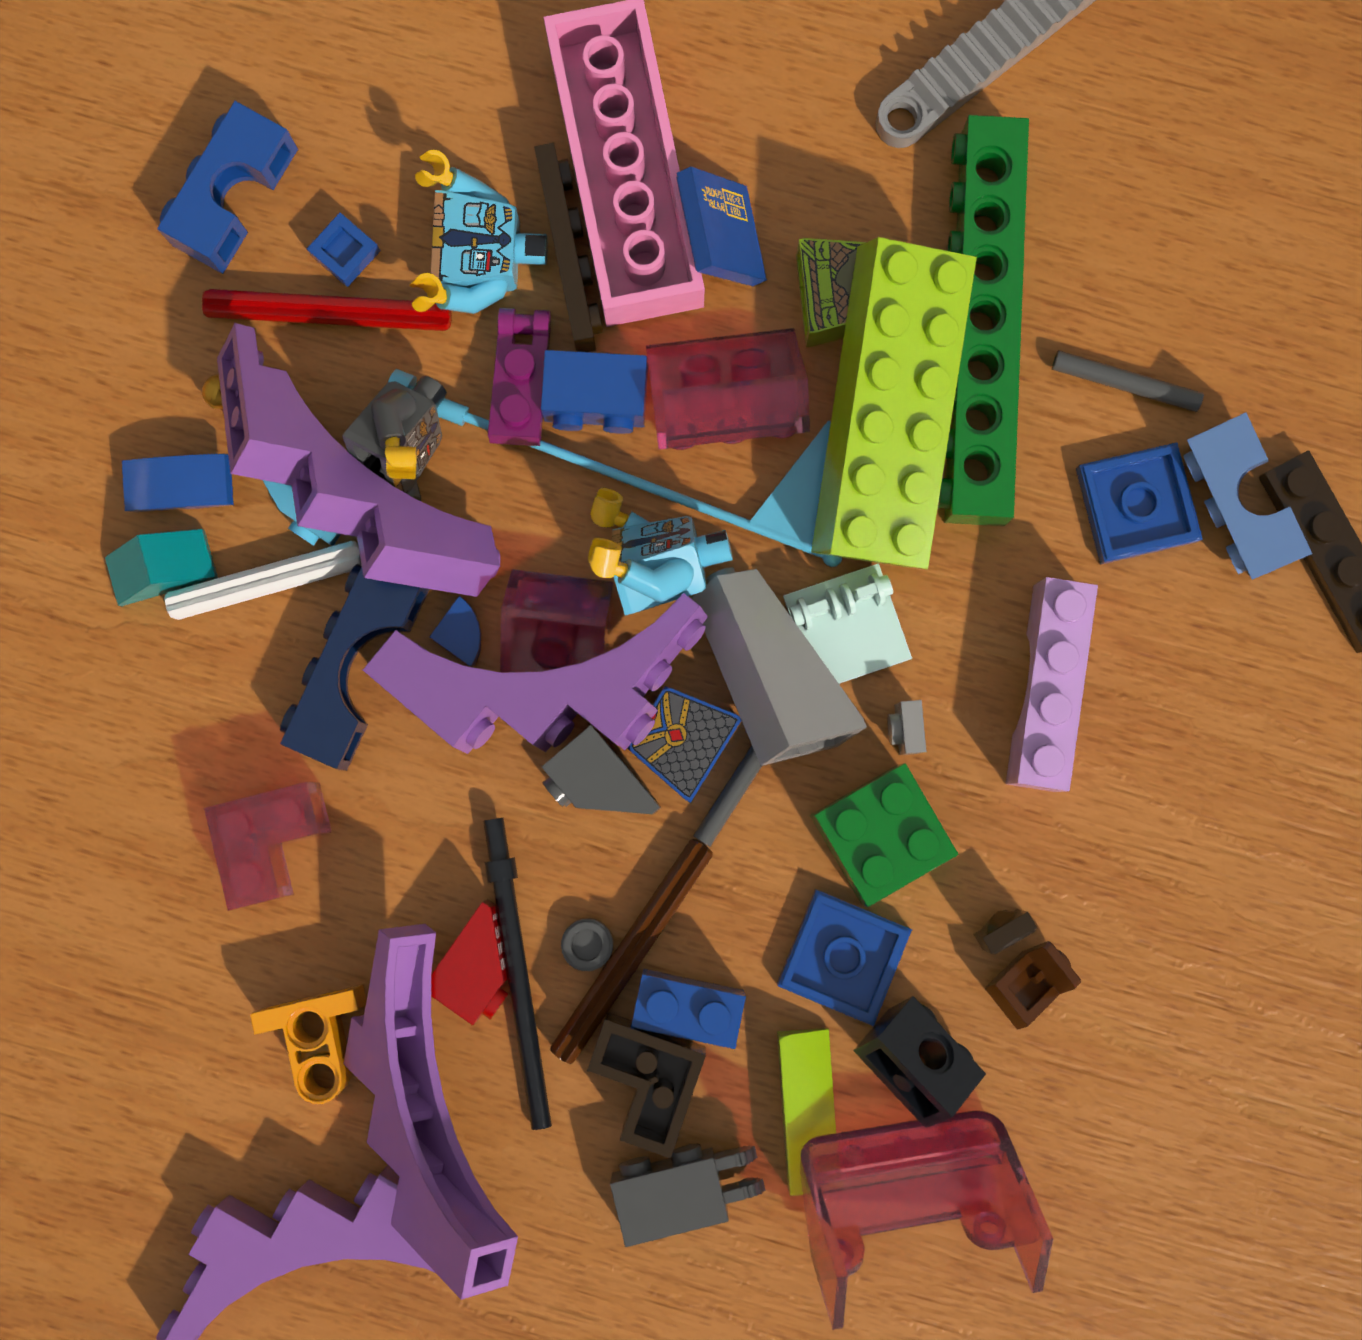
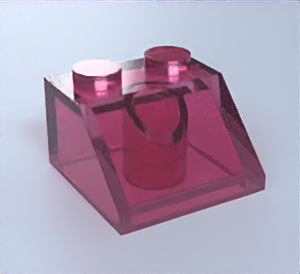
[500,569,613,673]

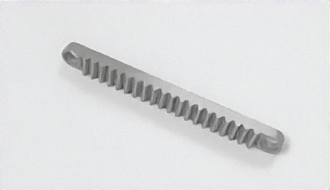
[875,0,1096,148]

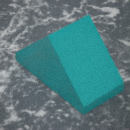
[105,529,218,606]

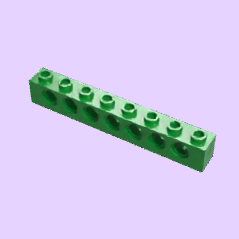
[938,115,1029,526]

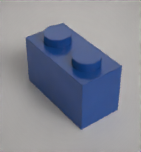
[541,350,648,434]
[631,969,746,1049]

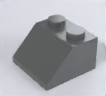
[542,725,661,814]

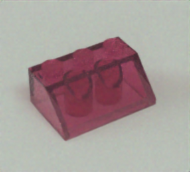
[646,328,810,450]

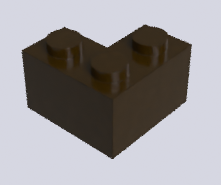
[587,1012,706,1158]

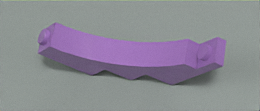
[217,323,500,597]

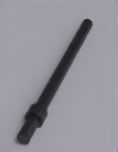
[483,818,552,1130]

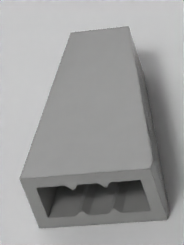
[691,567,867,766]

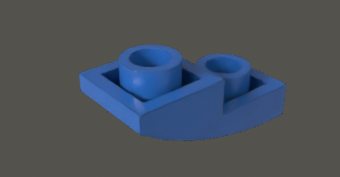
[122,454,234,512]

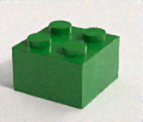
[810,763,959,907]

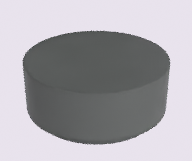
[561,918,613,971]

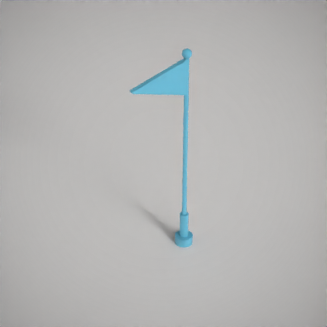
[388,369,842,567]

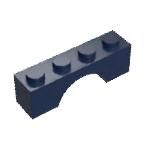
[280,564,430,771]

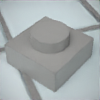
[887,700,927,755]

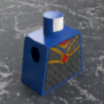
[627,686,742,803]

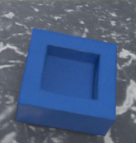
[307,213,381,287]

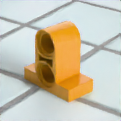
[250,985,367,1104]

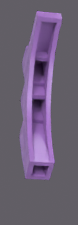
[363,593,708,754]
[344,924,518,1300]
[156,1165,435,1340]

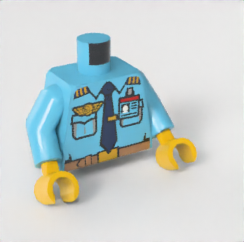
[409,150,548,314]
[588,488,733,615]

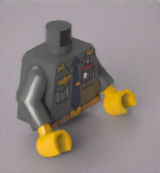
[342,376,447,501]

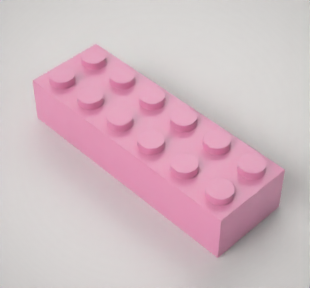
[543,0,705,327]

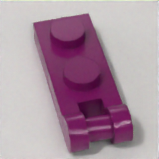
[488,308,551,446]

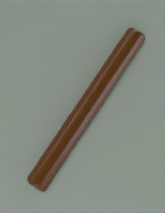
[550,839,713,1064]

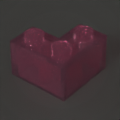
[204,782,331,911]

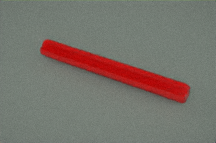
[202,289,452,331]

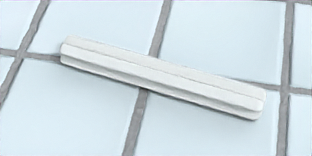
[164,541,361,620]

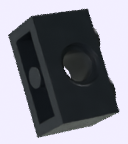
[853,996,986,1128]

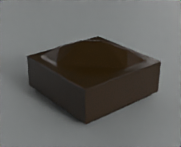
[974,909,1037,955]

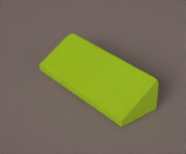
[777,1028,840,1196]

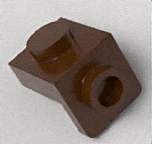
[985,941,1081,1030]

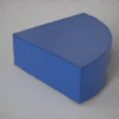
[430,596,481,667]

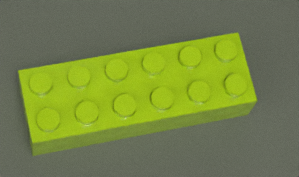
[811,237,977,569]

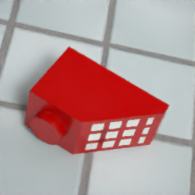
[431,899,508,1025]

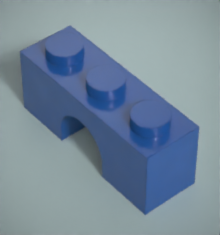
[157,101,298,274]

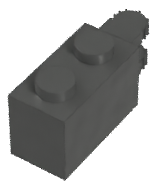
[610,1144,766,1247]

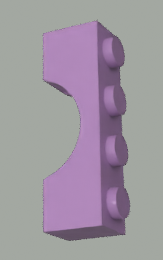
[1006,577,1098,792]

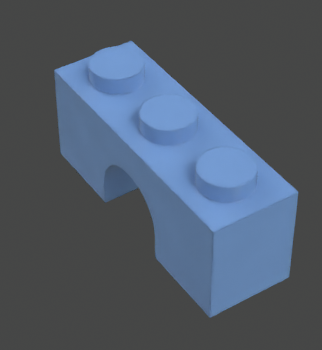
[1183,412,1312,580]

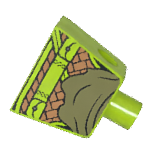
[796,238,866,347]

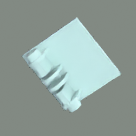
[783,563,912,684]

